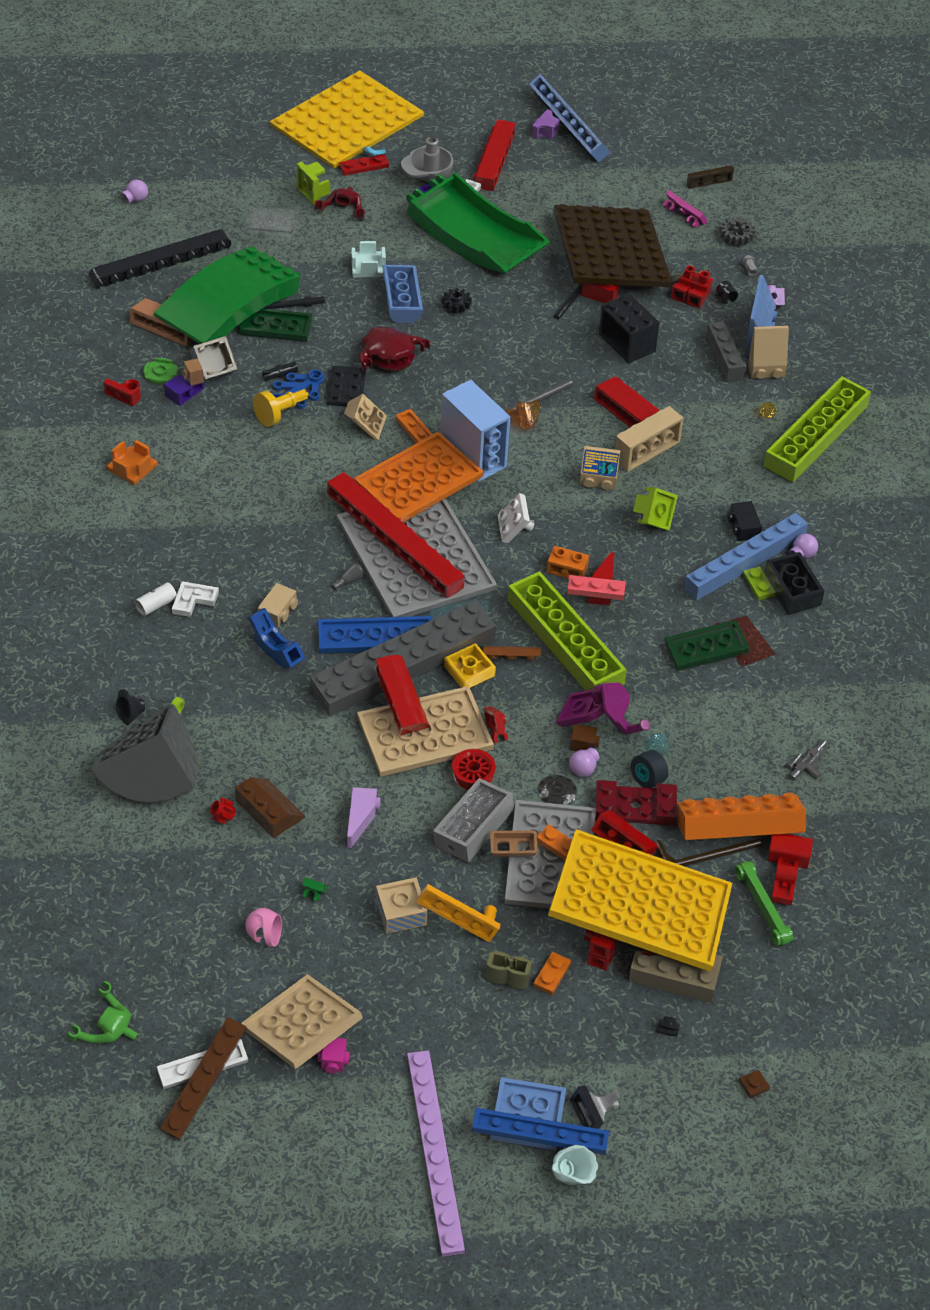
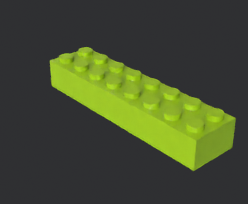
[763,376,871,482]
[508,571,627,691]

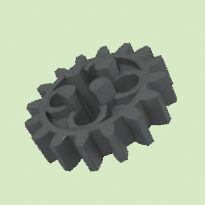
[720,217,756,245]

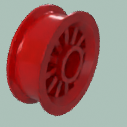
[452,749,496,790]

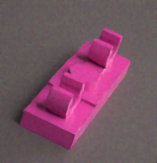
[663,190,708,228]

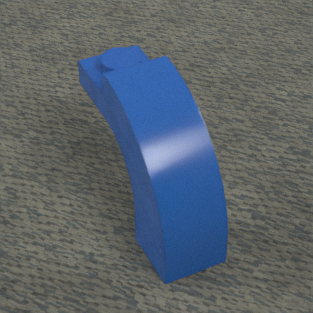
[248,608,305,668]

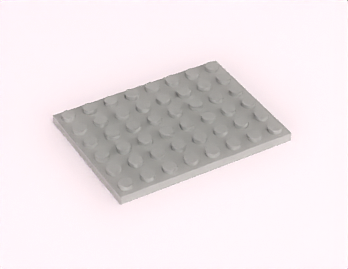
[337,499,497,617]

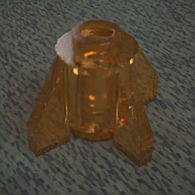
[506,398,541,430]

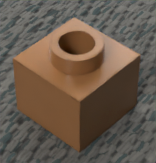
[182,358,204,386]

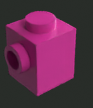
[318,1038,350,1074]

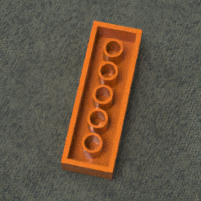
[677,793,806,840]

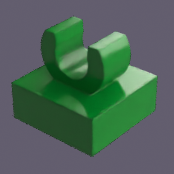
[302,877,328,901]

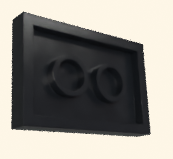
[327,365,366,407]

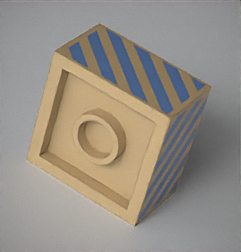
[376,877,427,934]

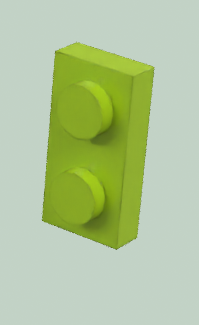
[742,566,776,601]

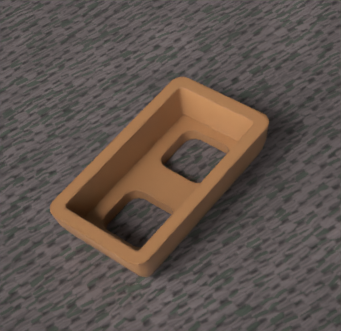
[490,830,538,857]

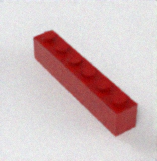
[473,119,516,191]

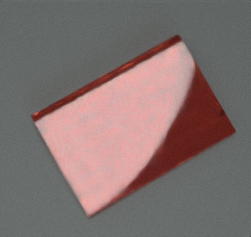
[715,615,775,666]

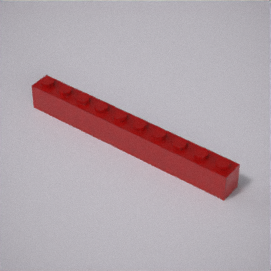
[327,472,465,599]

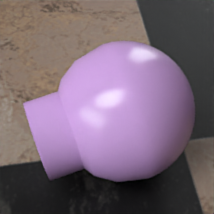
[121,180,148,204]
[789,534,818,559]
[569,748,600,777]

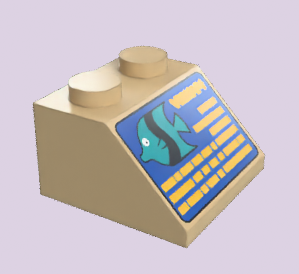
[580,446,620,490]

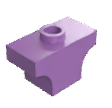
[532,109,560,139]

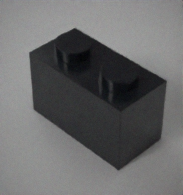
[727,501,762,541]

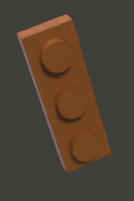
[483,646,541,660]

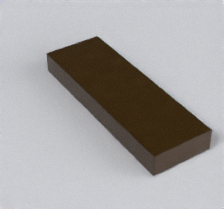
[687,165,734,189]

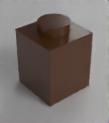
[570,724,600,751]

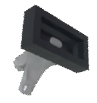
[570,1085,620,1129]

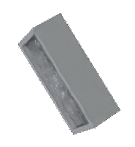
[433,778,514,863]

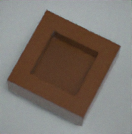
[739,1070,770,1099]

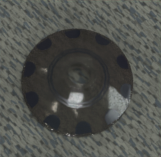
[537,775,577,805]

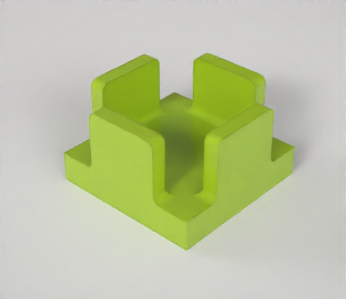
[296,161,330,205]
[633,487,678,531]

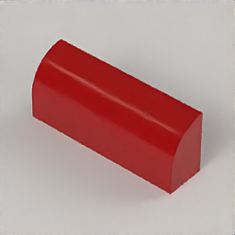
[593,376,659,428]
[374,655,430,736]

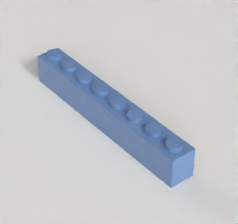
[529,74,610,163]
[684,513,808,601]

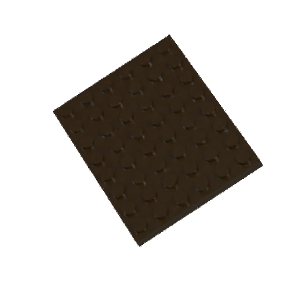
[553,204,672,287]

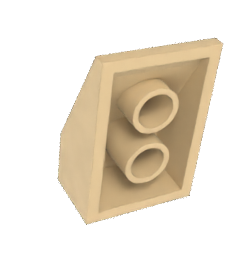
[748,326,789,379]

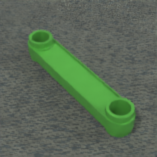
[734,861,793,946]

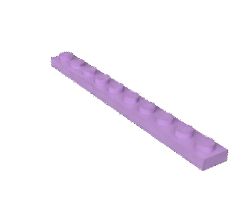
[407,1050,465,1257]

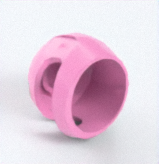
[245,908,282,947]

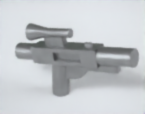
[785,739,828,781]

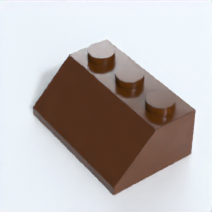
[235,777,305,839]

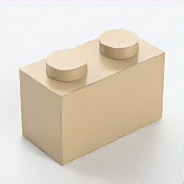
[258,583,298,627]

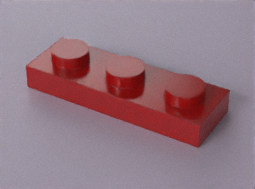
[339,154,389,176]

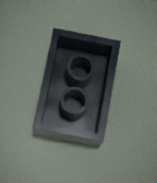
[764,552,824,615]

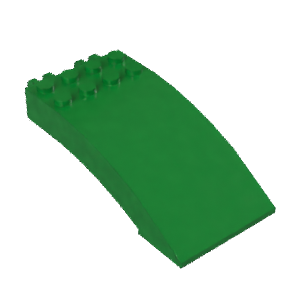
[406,172,550,274]
[154,247,300,344]

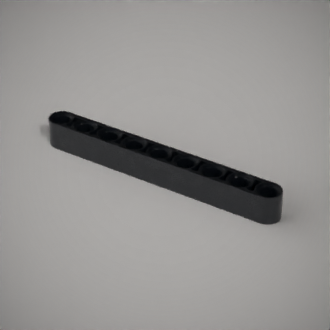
[89,229,231,289]

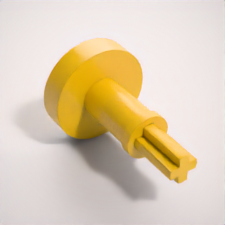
[253,389,309,427]

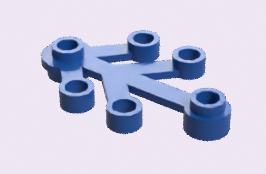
[273,369,324,409]

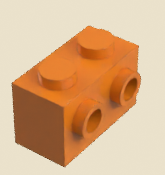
[547,546,590,578]

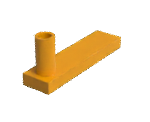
[416,884,501,942]

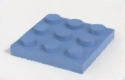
[490,1077,566,1151]

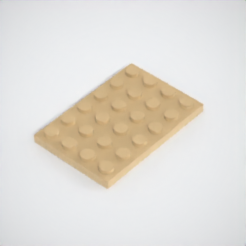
[357,686,494,777]

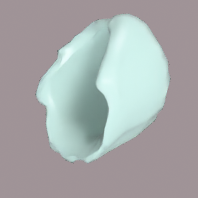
[552,1145,598,1185]

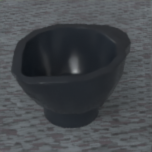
[116,689,145,726]

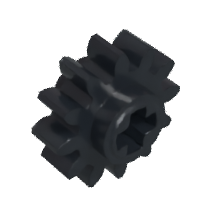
[442,288,472,313]

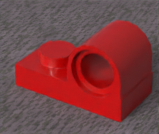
[103,378,141,407]

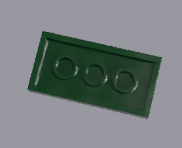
[240,308,313,341]
[665,620,750,671]

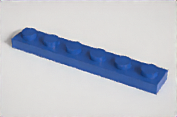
[472,1108,609,1155]

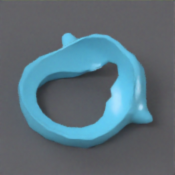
[362,147,386,156]

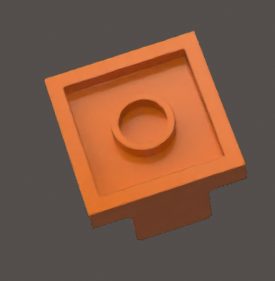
[106,440,158,485]

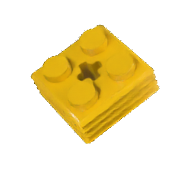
[444,643,496,688]

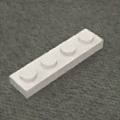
[157,1040,248,1089]

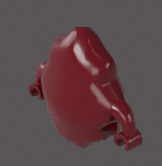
[359,327,430,371]

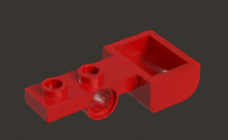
[767,833,813,906]

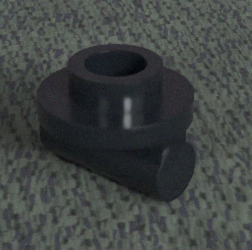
[656,1016,680,1037]

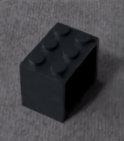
[599,293,660,364]

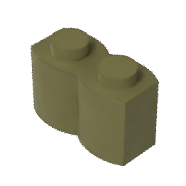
[486,951,532,989]

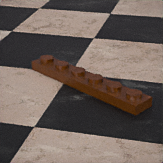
[160,1017,247,1141]

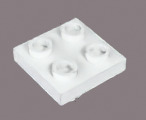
[497,493,534,543]

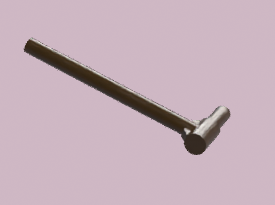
[654,838,762,866]

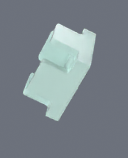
[351,241,386,278]

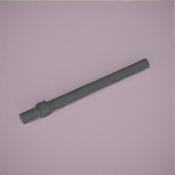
[503,379,573,415]

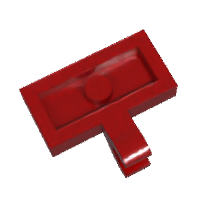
[483,706,508,743]

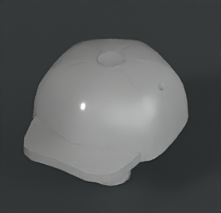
[401,137,453,183]

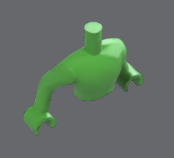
[67,981,138,1044]

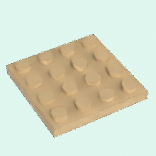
[241,974,362,1069]

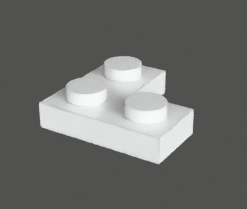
[172,582,219,617]

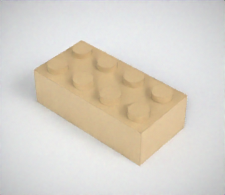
[615,406,684,472]

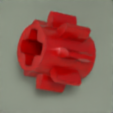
[210,797,236,824]

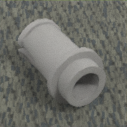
[742,255,758,276]

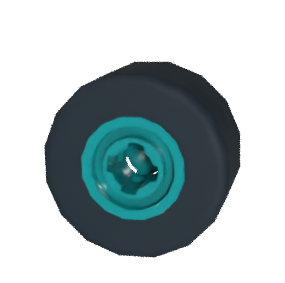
[631,750,668,788]

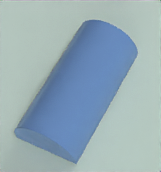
[382,265,423,323]

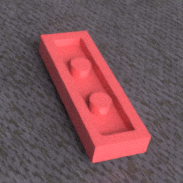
[567,575,626,600]

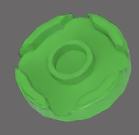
[143,358,178,385]

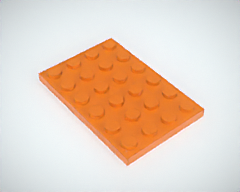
[354,431,484,522]

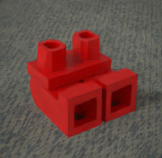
[671,265,713,309]
[584,929,618,971]

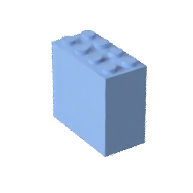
[441,380,510,481]

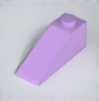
[347,787,381,848]

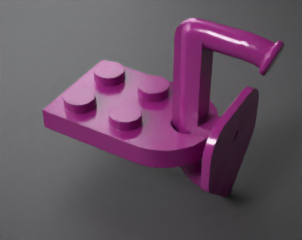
[556,683,650,735]

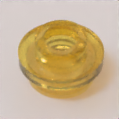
[759,402,776,418]

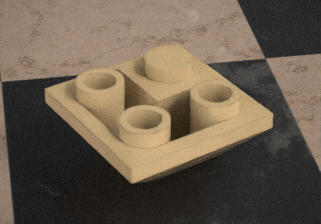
[344,394,387,440]

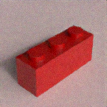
[591,810,658,855]

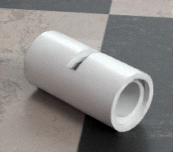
[135,582,177,616]

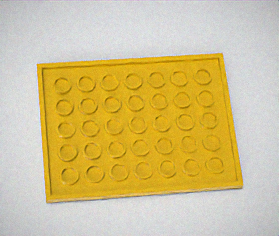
[269,70,424,169]
[548,829,732,972]

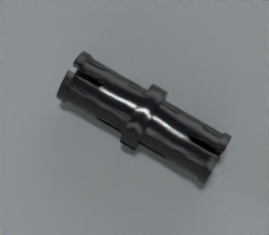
[262,361,298,381]

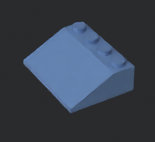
[744,275,778,357]

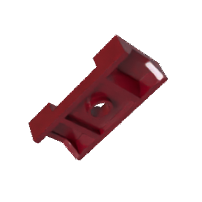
[595,780,677,826]

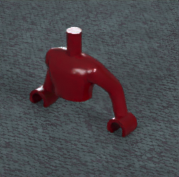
[314,187,365,219]

